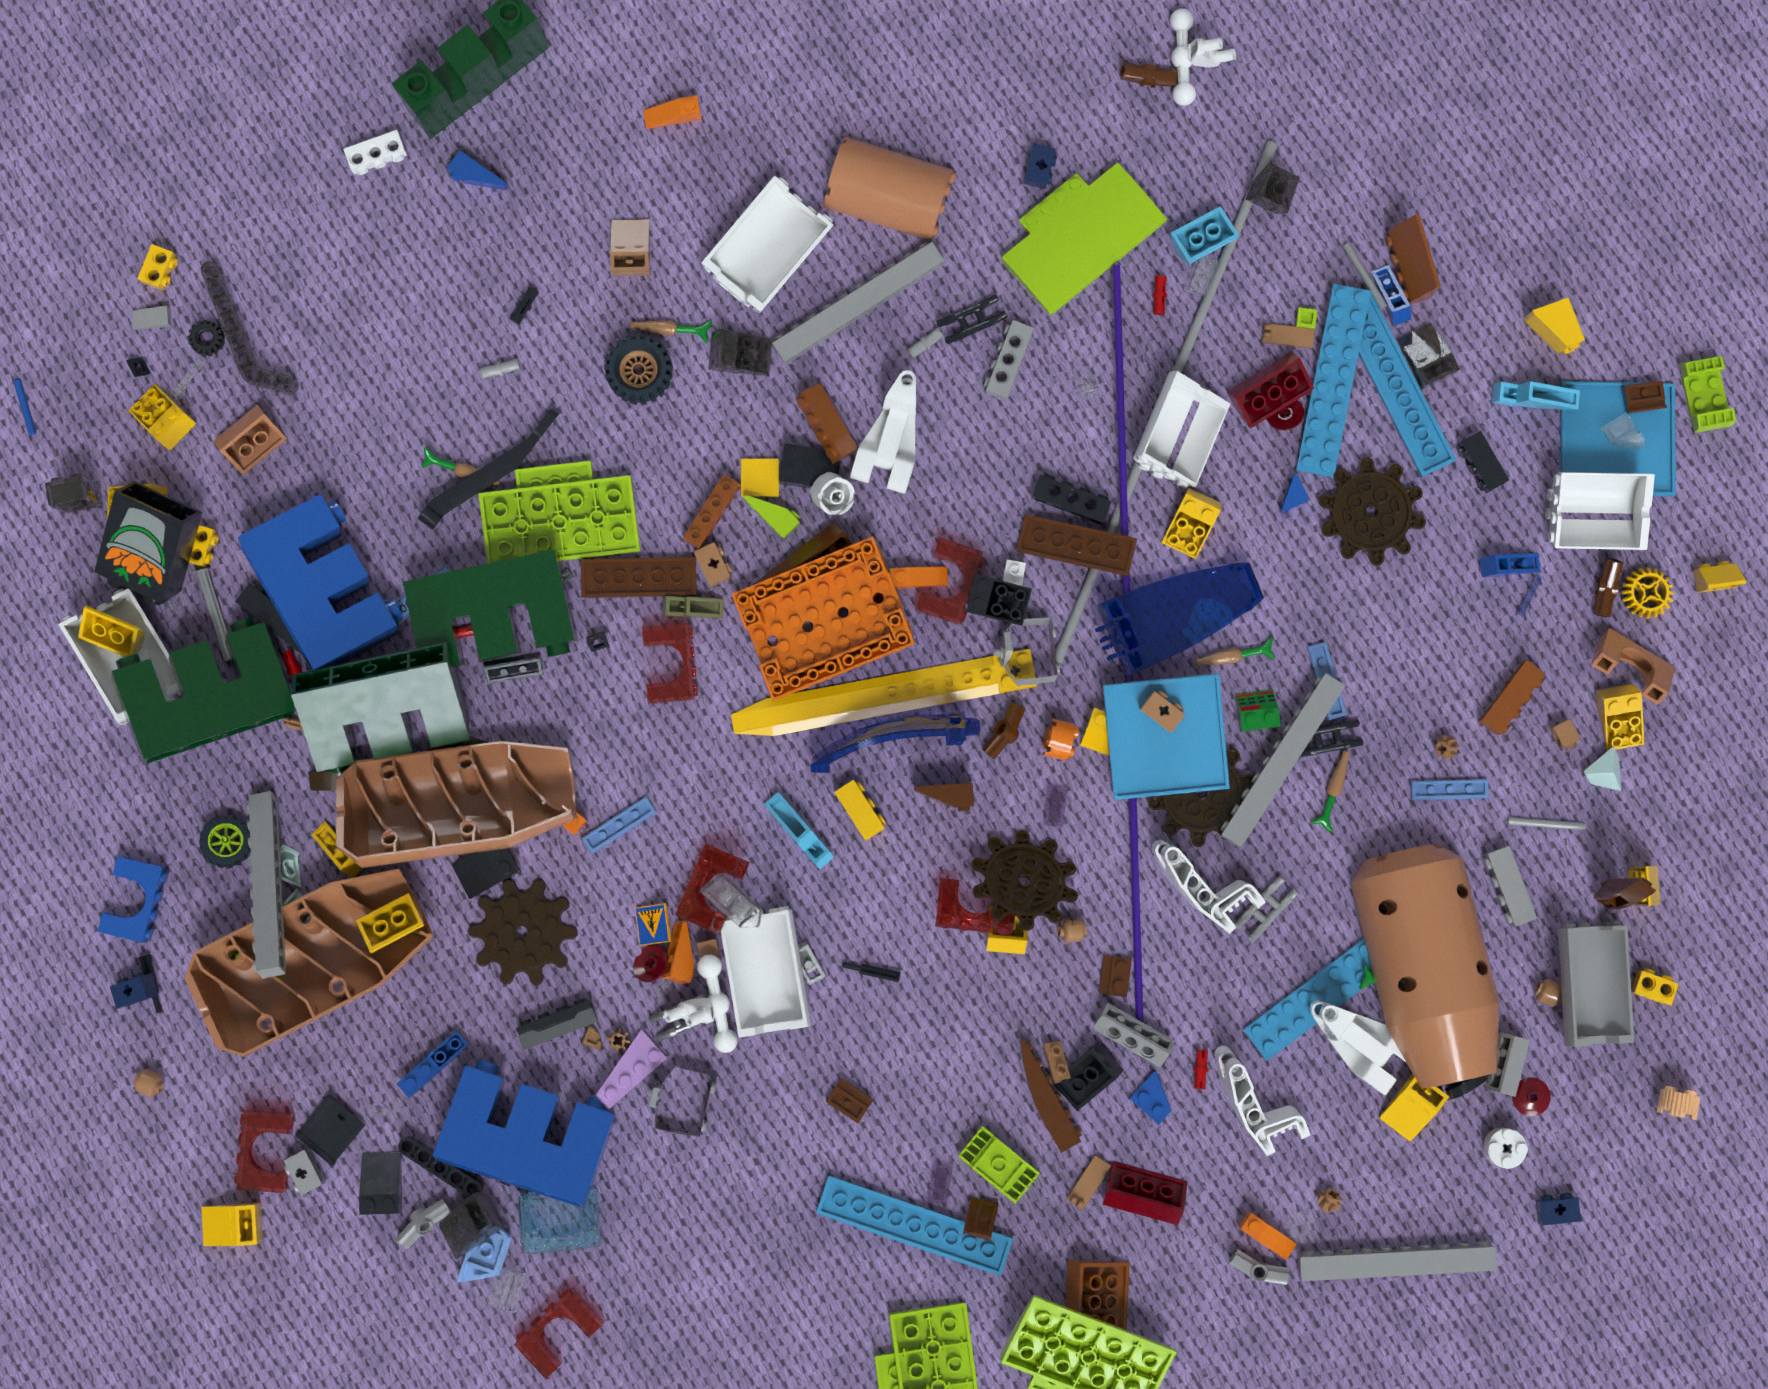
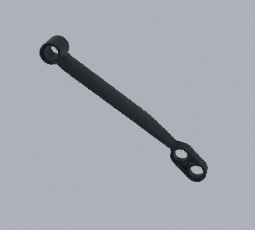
[417,408,559,530]

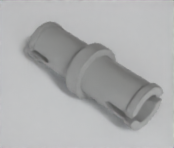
[906,328,944,359]
[480,358,521,379]

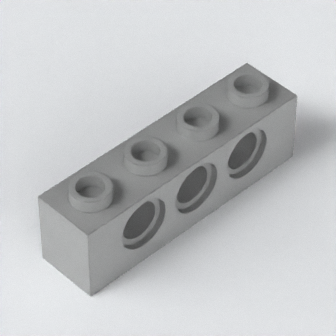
[984,320,1034,401]
[1093,1002,1175,1067]

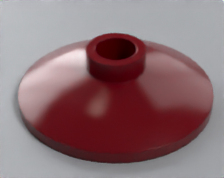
[1267,400,1304,431]
[633,945,668,983]
[1512,1077,1551,1116]

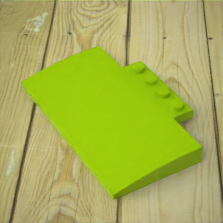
[1002,163,1167,316]
[478,461,640,563]
[1000,1295,1177,1389]
[874,1302,978,1389]

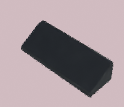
[483,652,544,684]

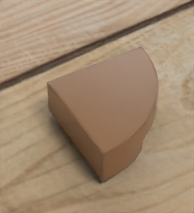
[582,1025,602,1050]

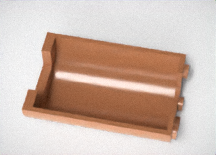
[823,136,957,241]

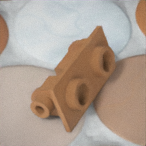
[1043,1041,1071,1083]

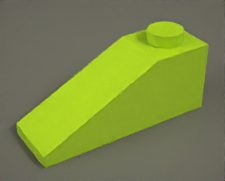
[743,495,800,540]

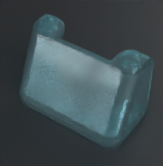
[518,1188,602,1254]

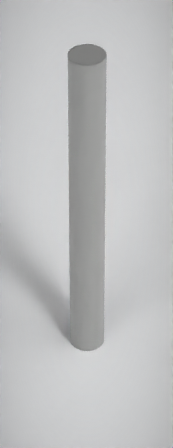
[1343,243,1387,309]
[1507,817,1586,830]

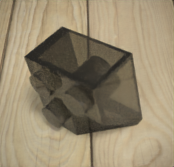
[1246,163,1300,214]

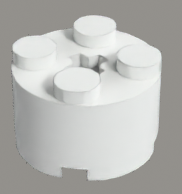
[810,472,855,515]
[1484,1127,1528,1169]

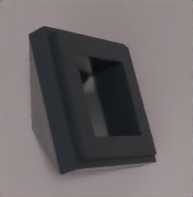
[126,357,151,377]
[586,632,609,652]

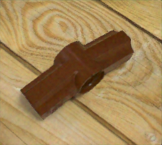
[1119,62,1178,88]
[1593,558,1624,618]
[982,703,1025,759]

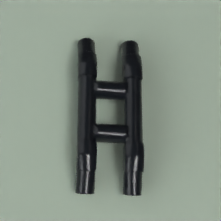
[937,294,1008,344]
[1299,719,1364,758]

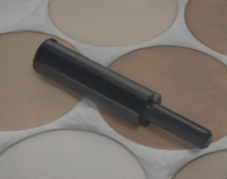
[139,955,162,1013]
[842,962,901,982]

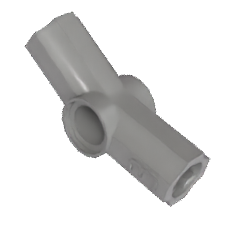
[396,1198,451,1249]
[1229,1249,1289,1285]

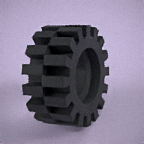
[188,320,225,356]

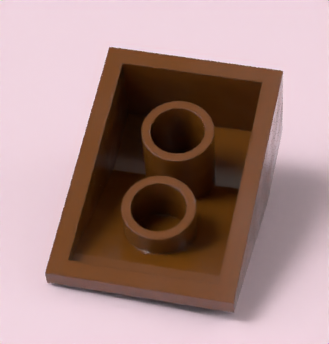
[914,783,974,812]

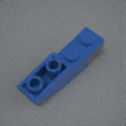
[397,1031,469,1099]

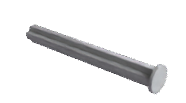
[194,568,232,662]

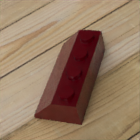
[1227,352,1315,429]
[1102,1161,1188,1225]

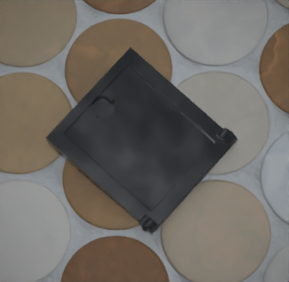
[295,1094,365,1167]

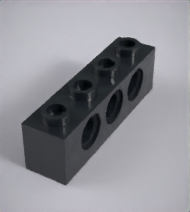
[1031,474,1112,525]

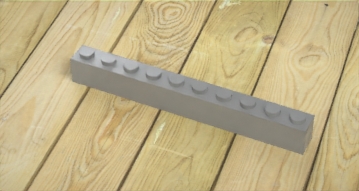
[772,242,945,365]
[1220,674,1345,848]
[246,791,286,979]
[1297,1241,1497,1281]

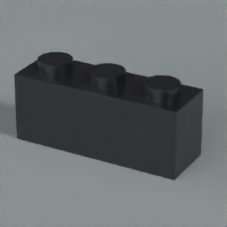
[1457,431,1509,494]

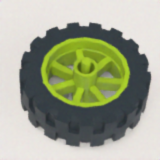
[199,815,251,868]

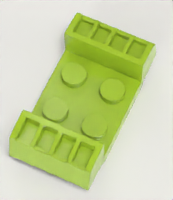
[1679,356,1736,433]
[958,1126,1040,1204]

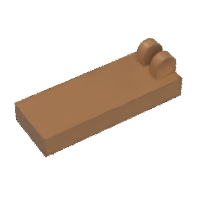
[1261,323,1315,349]
[1066,1155,1111,1210]

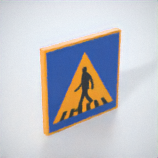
[635,903,671,946]

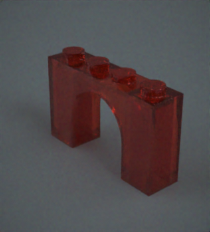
[915,537,985,626]
[642,623,698,705]
[675,844,750,934]
[935,878,1015,935]
[234,1109,294,1193]
[514,1288,605,1379]

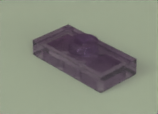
[1044,787,1067,827]
[927,1163,953,1205]

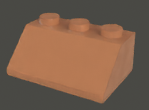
[214,404,287,475]

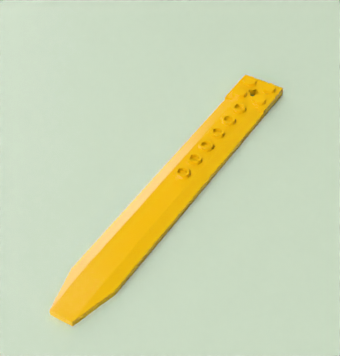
[731,649,1037,736]

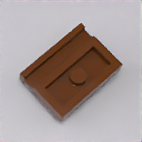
[1623,381,1667,414]
[1099,955,1132,997]
[826,1078,874,1123]
[963,1196,999,1241]

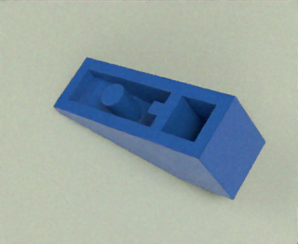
[447,151,508,190]
[1371,265,1412,326]
[1480,553,1541,577]

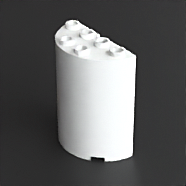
[1133,371,1230,488]
[1545,472,1655,550]

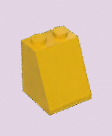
[1524,297,1585,355]

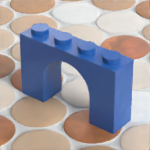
[97,856,168,943]

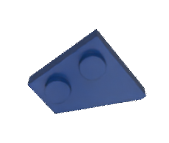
[1129,1071,1172,1125]

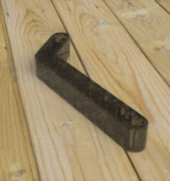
[200,261,299,395]

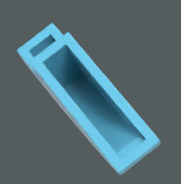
[1492,381,1580,410]
[764,792,834,869]

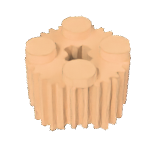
[1657,1086,1701,1120]

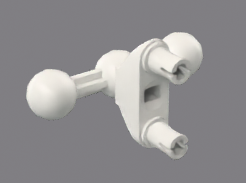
[1170,8,1236,106]
[664,954,738,1053]

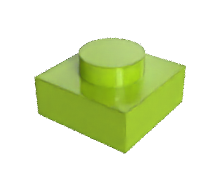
[1296,307,1317,329]

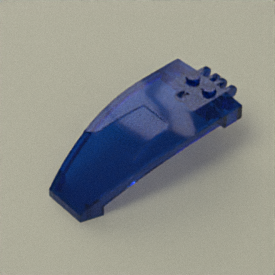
[1095,562,1264,676]
[810,712,981,773]

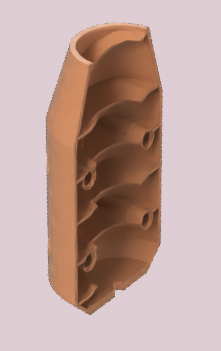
[336,741,576,868]
[1351,844,1500,1089]
[184,869,434,1057]

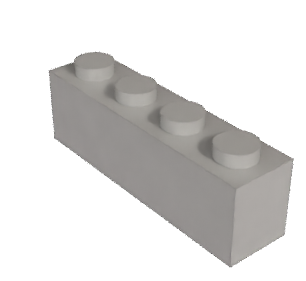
[1483,846,1537,927]

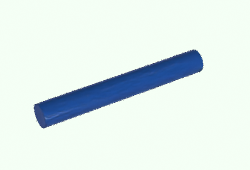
[13,379,36,436]

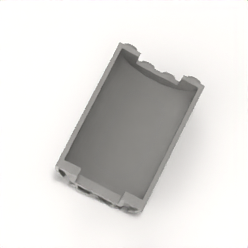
[1558,922,1634,1047]

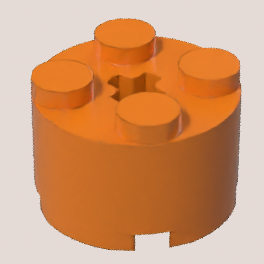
[1042,718,1079,761]

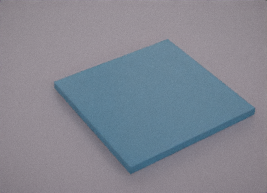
[1560,381,1676,497]
[1103,673,1230,800]

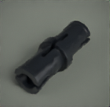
[509,287,539,325]

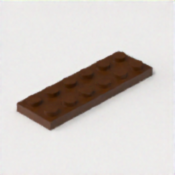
[1017,514,1138,577]
[581,557,697,598]

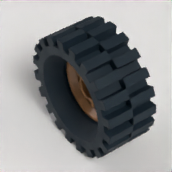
[604,334,673,405]

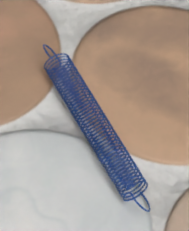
[1515,572,1542,622]

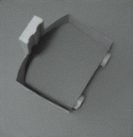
[993,618,1060,686]
[646,1066,717,1137]

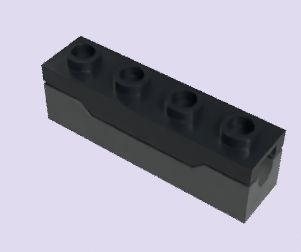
[516,998,599,1050]

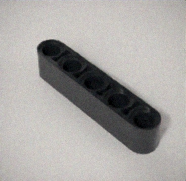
[398,1136,483,1198]

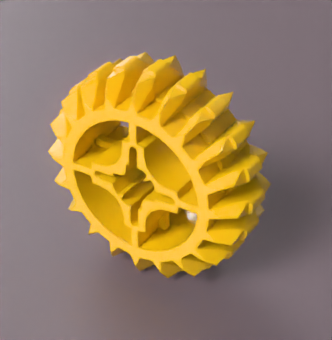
[1621,567,1675,619]

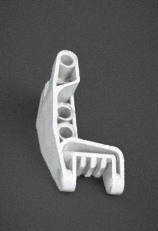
[850,370,916,494]
[1151,840,1266,934]
[1310,1000,1406,1096]
[1214,1046,1310,1156]

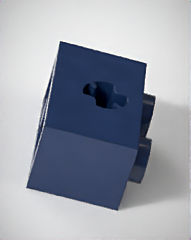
[1024,144,1057,189]
[110,972,159,1009]
[1535,1193,1581,1226]

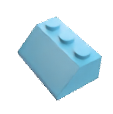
[1170,206,1240,264]

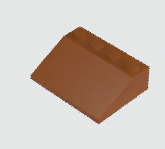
[1385,214,1441,304]
[1066,1260,1130,1330]

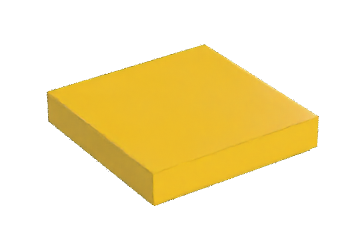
[741,459,779,497]

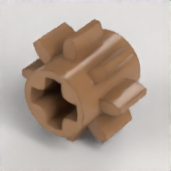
[1434,735,1460,760]
[606,1028,631,1053]
[1317,1188,1342,1213]

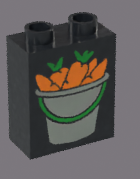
[94,481,202,605]

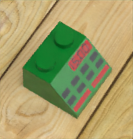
[1235,690,1281,732]

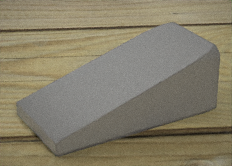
[132,306,172,330]
[798,941,826,985]

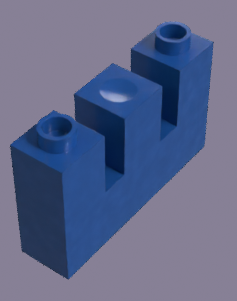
[237,494,403,671]
[433,1060,615,1209]

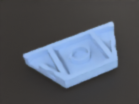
[457,1208,512,1282]

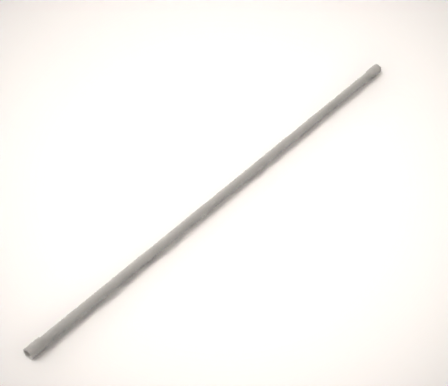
[1051,141,1278,664]

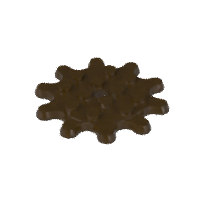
[1318,457,1426,566]
[1148,749,1254,847]
[971,830,1078,931]
[467,878,578,985]

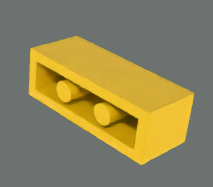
[834,780,886,841]

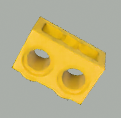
[137,244,178,291]
[189,525,219,568]
[1631,968,1679,1006]

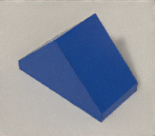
[1280,474,1310,513]

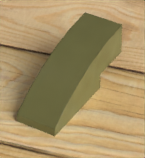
[662,596,724,618]

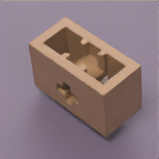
[694,542,733,588]
[1139,690,1185,733]

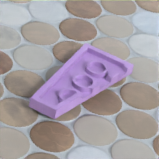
[595,1029,667,1110]

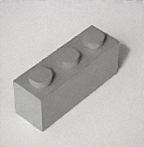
[1486,1032,1530,1097]

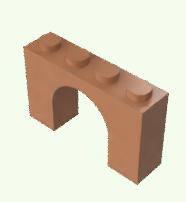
[1591,628,1676,705]

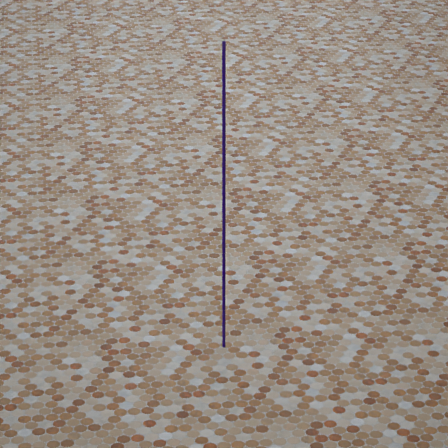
[1113,265,1144,1023]

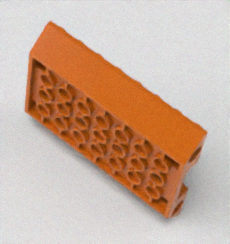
[732,536,915,701]

